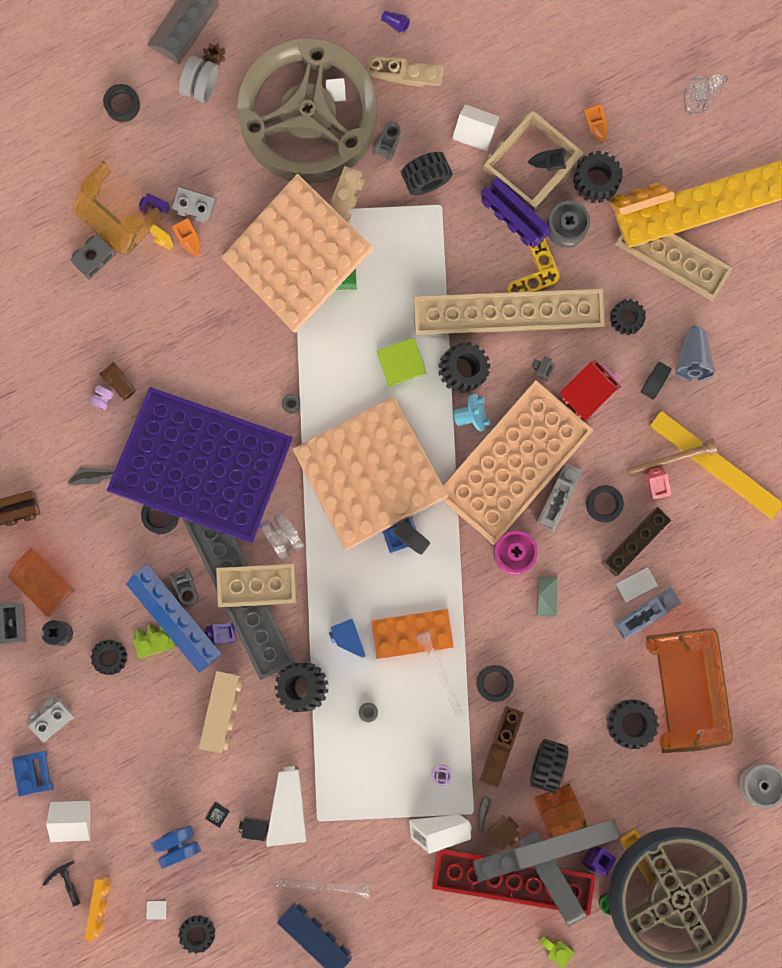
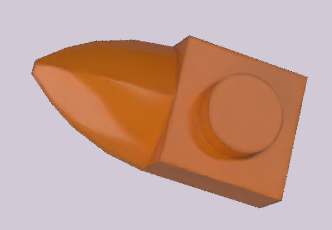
[583,103,608,143]
[172,217,200,256]

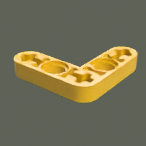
[507,239,560,293]

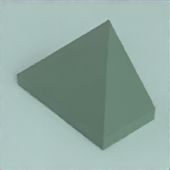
[537,576,558,616]

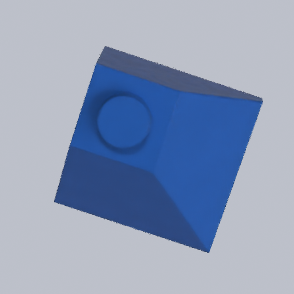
[329,619,366,658]

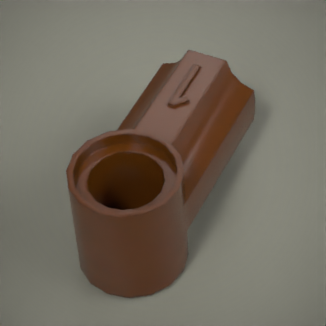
[99,362,137,401]

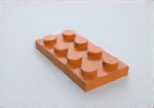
[371,609,454,659]

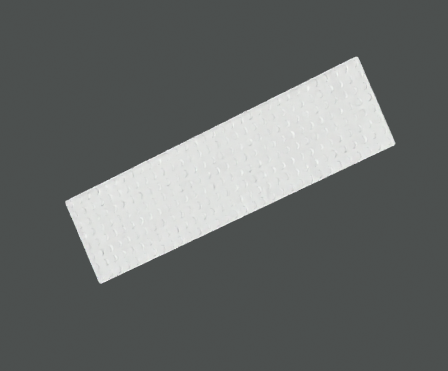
[297,205,474,821]

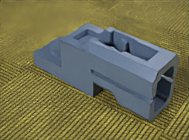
[614,587,682,640]

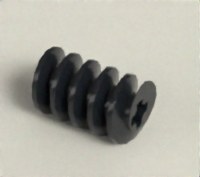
[41,620,73,646]

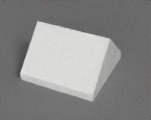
[452,104,500,151]
[46,801,91,842]

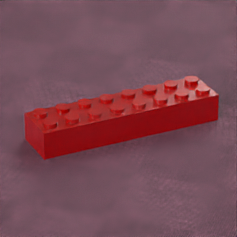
[431,848,596,916]

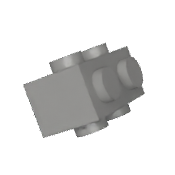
[172,186,217,222]
[27,695,74,743]

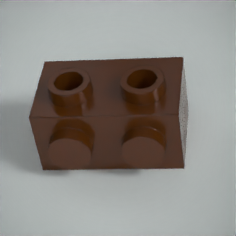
[487,815,520,850]

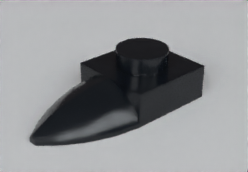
[528,148,566,171]

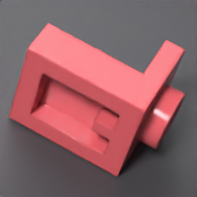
[644,468,671,500]

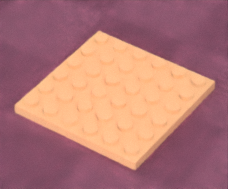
[221,174,374,333]
[292,396,448,551]

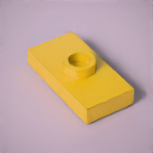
[150,224,174,250]

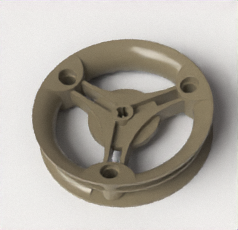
[237,38,377,183]

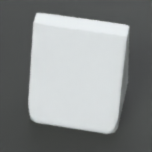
[326,78,346,102]

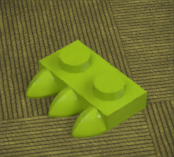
[133,624,176,659]

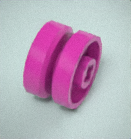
[493,531,538,575]

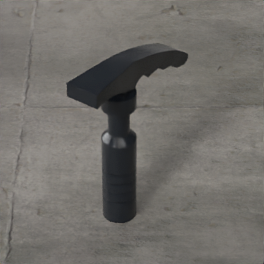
[43,860,81,907]

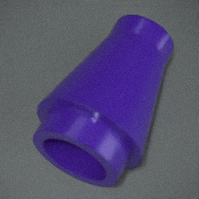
[381,10,410,33]

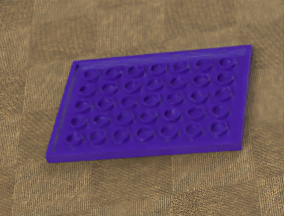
[107,387,293,544]

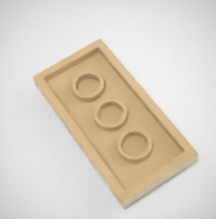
[216,564,296,607]

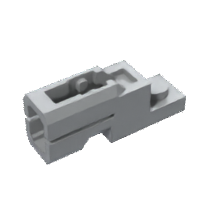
[536,463,582,531]

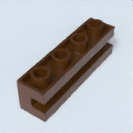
[0,490,41,526]

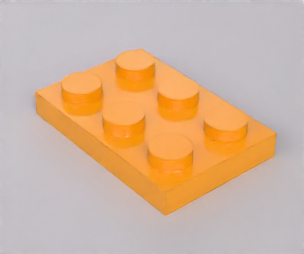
[608,182,675,216]
[84,874,112,942]

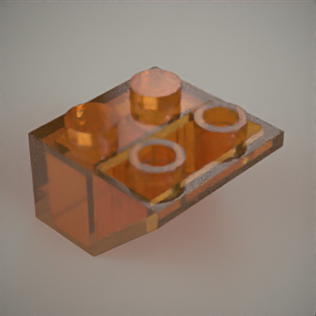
[534,784,587,838]

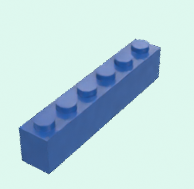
[126,565,221,673]

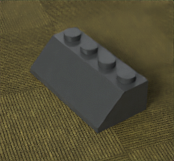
[148,0,219,64]

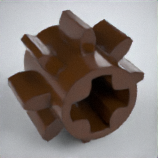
[203,43,226,67]

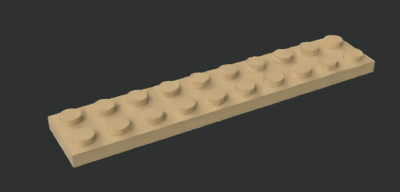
[413,289,605,335]

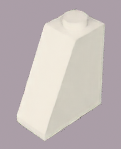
[409,814,472,854]

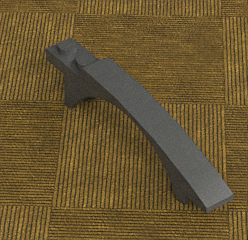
[473,819,620,881]

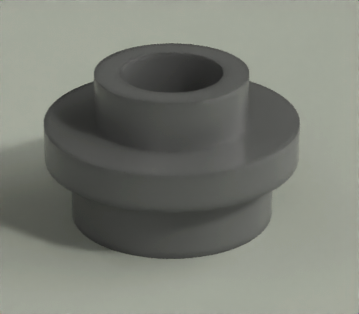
[282,394,300,414]

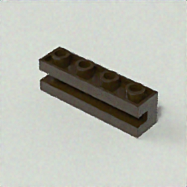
[601,507,671,577]

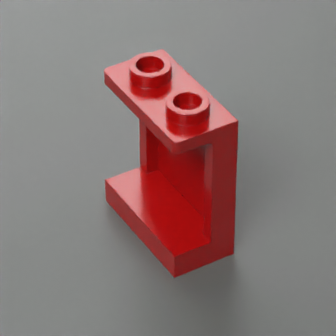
[559,359,622,421]

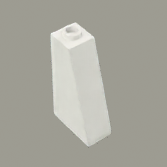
[266,766,307,847]

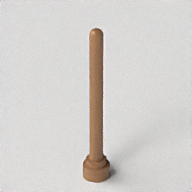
[626,438,718,475]

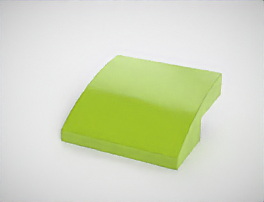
[376,338,427,387]

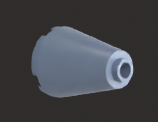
[676,326,714,381]

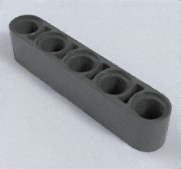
[519,830,586,927]

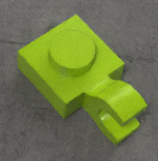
[539,935,575,968]

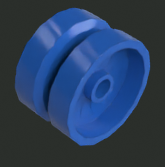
[151,825,202,869]

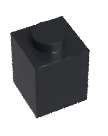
[238,817,269,841]

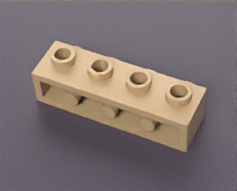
[330,166,365,223]
[199,671,243,754]

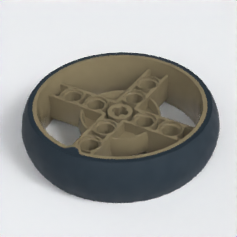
[609,827,747,968]

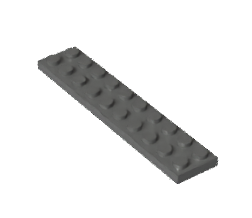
[183,519,295,681]

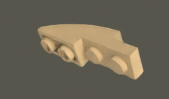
[367,56,444,87]

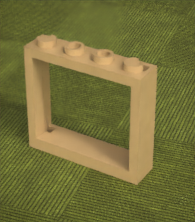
[483,111,584,212]

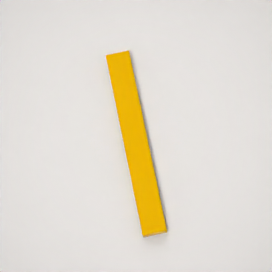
[649,411,782,519]

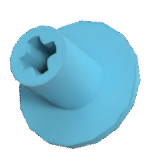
[454,394,490,431]

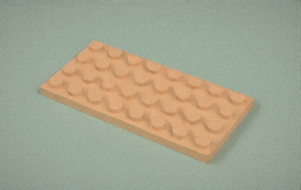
[442,380,593,545]

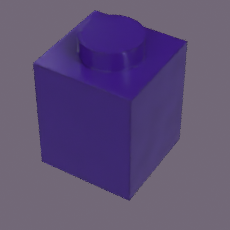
[581,846,617,875]

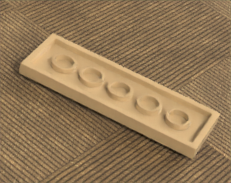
[615,234,733,302]

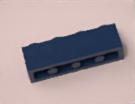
[277,902,352,968]

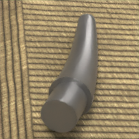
[479,797,492,832]

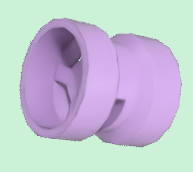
[89,385,114,411]
[432,765,452,786]

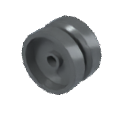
[547,201,590,248]

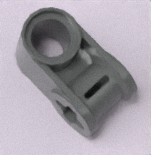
[373,122,401,161]
[170,567,198,606]

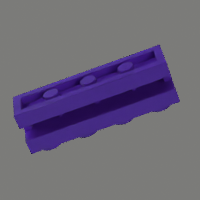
[481,177,550,249]

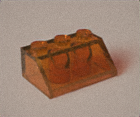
[7,548,76,617]

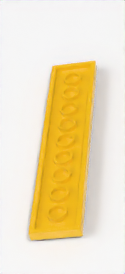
[615,160,782,248]

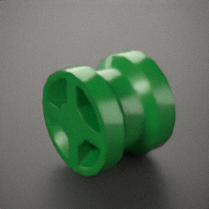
[598,893,611,915]

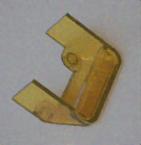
[73,161,163,255]

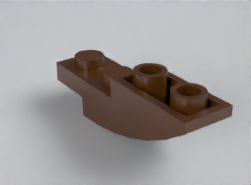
[479,706,524,788]

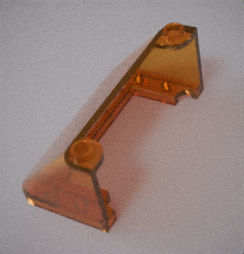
[646,628,733,753]

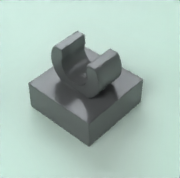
[531,356,555,381]

